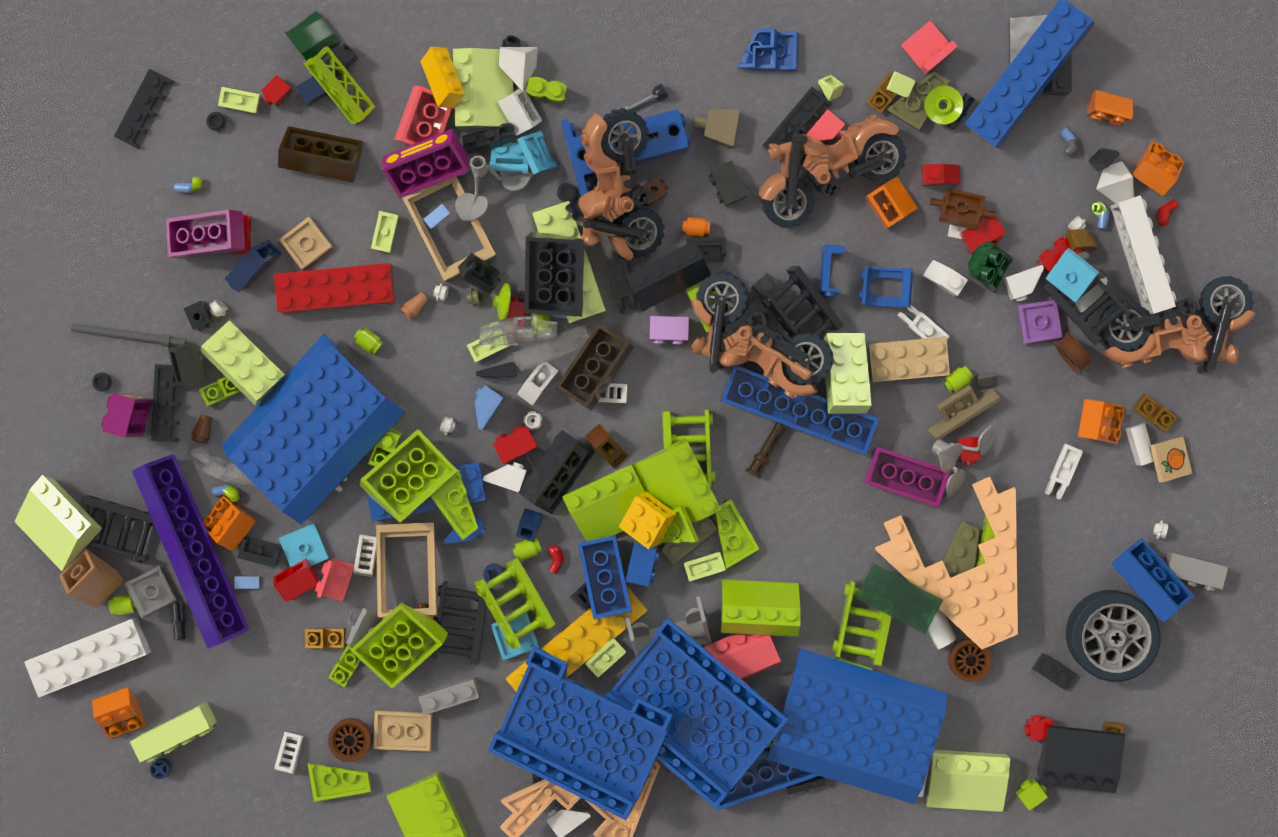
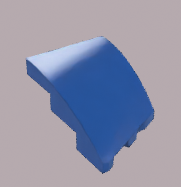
[738,28,799,71]

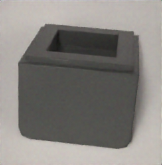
[975,372,998,390]

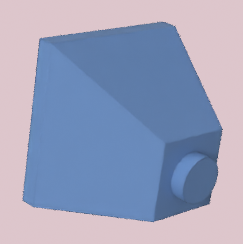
[474,385,505,430]

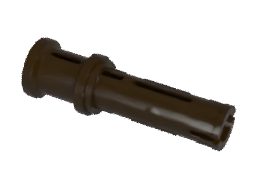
[745,422,786,479]

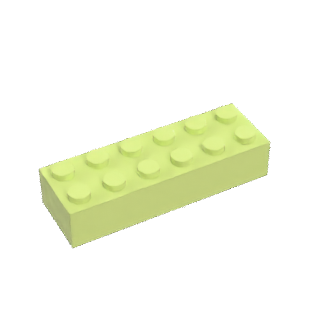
[532,201,606,324]

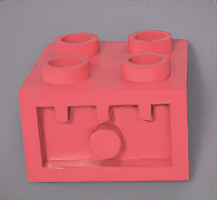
[901,21,958,75]
[315,558,355,602]

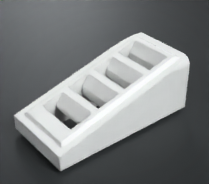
[598,383,627,404]
[353,535,377,577]
[274,732,304,775]

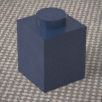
[296,77,328,105]
[516,508,543,542]

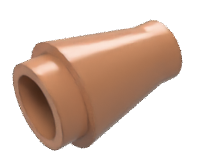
[400,292,429,320]

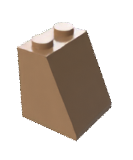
[59,549,123,608]

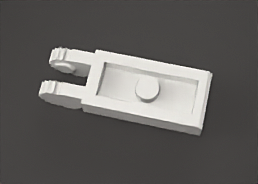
[897,305,950,340]
[1045,444,1083,500]

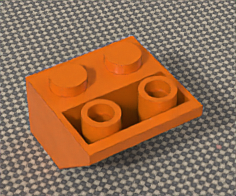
[1086,90,1133,126]
[1132,141,1185,196]
[865,177,918,230]
[1078,399,1125,444]
[204,495,256,552]
[92,687,146,739]

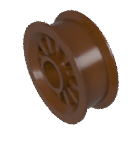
[1054,332,1093,375]
[948,638,992,682]
[328,718,372,762]

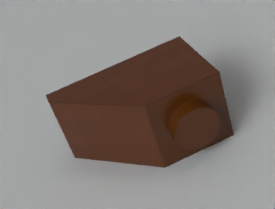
[585,424,628,468]

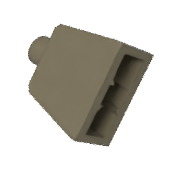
[694,109,740,148]

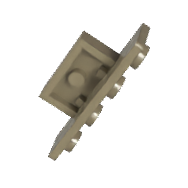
[928,385,1001,440]

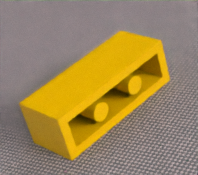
[420,47,465,108]

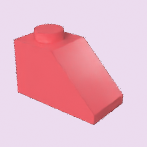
[806,109,845,142]

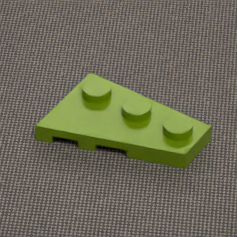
[430,470,478,540]
[714,499,759,568]
[660,505,699,543]
[307,763,372,802]

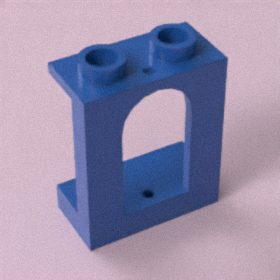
[819,244,845,297]
[860,266,914,308]

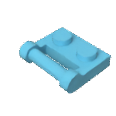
[517,131,558,174]
[490,143,529,174]

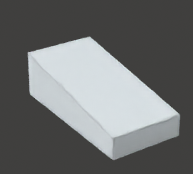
[947,225,967,240]

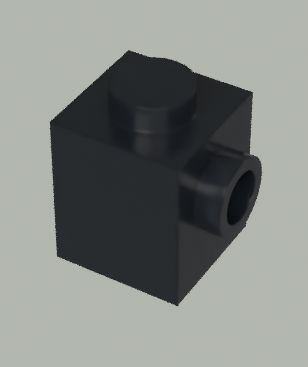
[183,301,214,332]

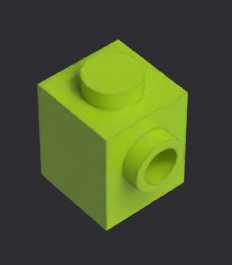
[1015,779,1048,811]

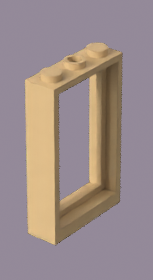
[403,176,497,282]
[376,523,438,619]

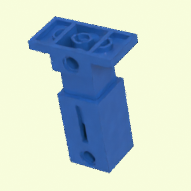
[561,109,691,196]

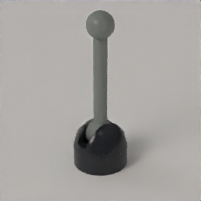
[624,83,668,110]

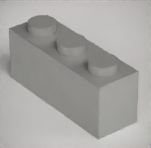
[1165,552,1228,591]
[418,677,481,715]

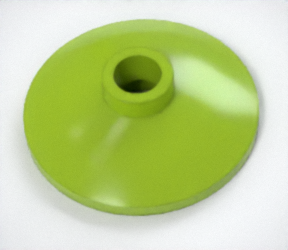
[924,86,963,125]
[493,283,510,322]

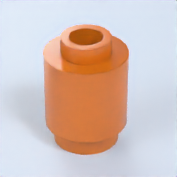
[682,217,710,238]

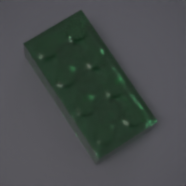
[855,562,943,634]

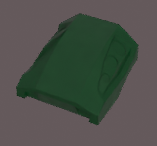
[285,11,340,61]
[968,241,1013,293]

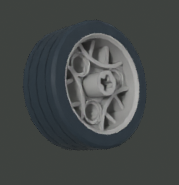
[1066,590,1161,682]

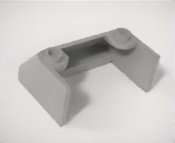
[625,596,712,659]

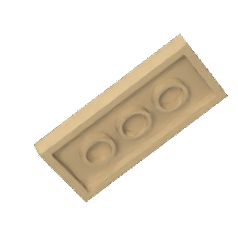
[869,336,950,382]

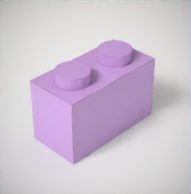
[650,316,689,344]

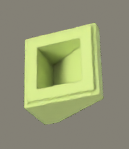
[887,71,915,98]
[818,75,845,101]

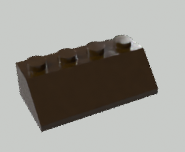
[278,126,363,182]

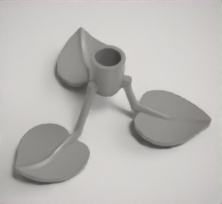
[455,146,533,222]
[932,422,997,499]

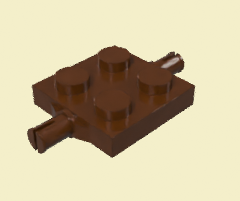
[929,188,996,230]

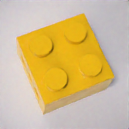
[619,492,676,549]

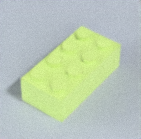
[201,320,285,406]
[824,333,872,414]
[130,702,217,763]

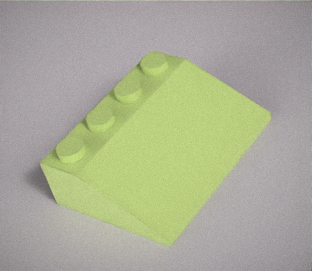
[453,48,513,129]
[15,475,102,572]
[926,750,1010,812]

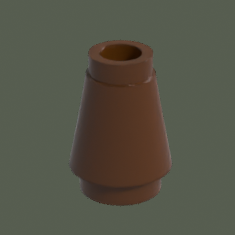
[191,415,212,444]

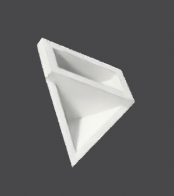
[499,47,538,91]
[1096,161,1134,204]

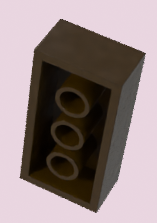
[556,323,634,411]

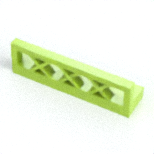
[304,46,375,124]

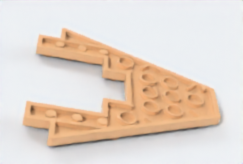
[875,477,1018,649]
[500,761,660,837]

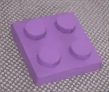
[1017,300,1062,344]

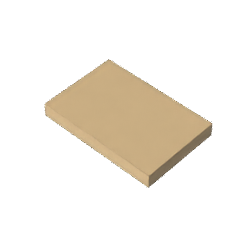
[373,710,433,752]

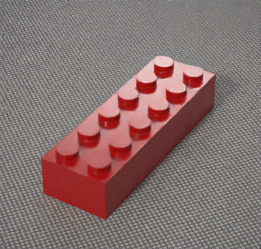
[274,263,396,313]

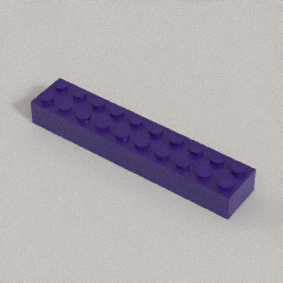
[132,454,250,648]

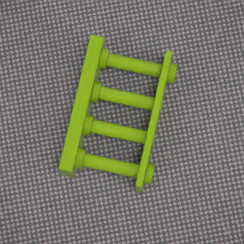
[662,410,715,487]
[474,558,556,649]
[832,580,897,666]

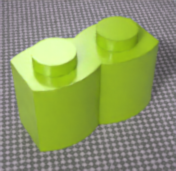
[526,77,567,104]

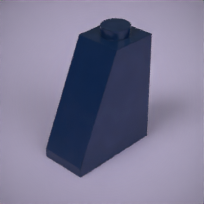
[225,240,282,292]

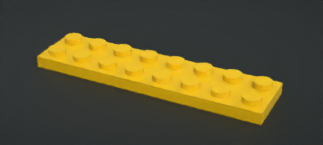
[505,586,648,692]

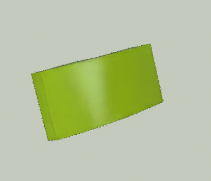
[199,377,241,407]
[328,644,361,688]

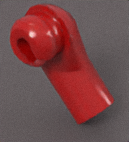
[1156,200,1178,227]
[548,545,564,574]

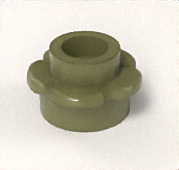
[467,288,483,307]

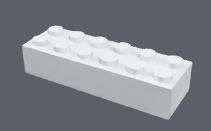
[1110,195,1177,314]
[24,617,151,698]

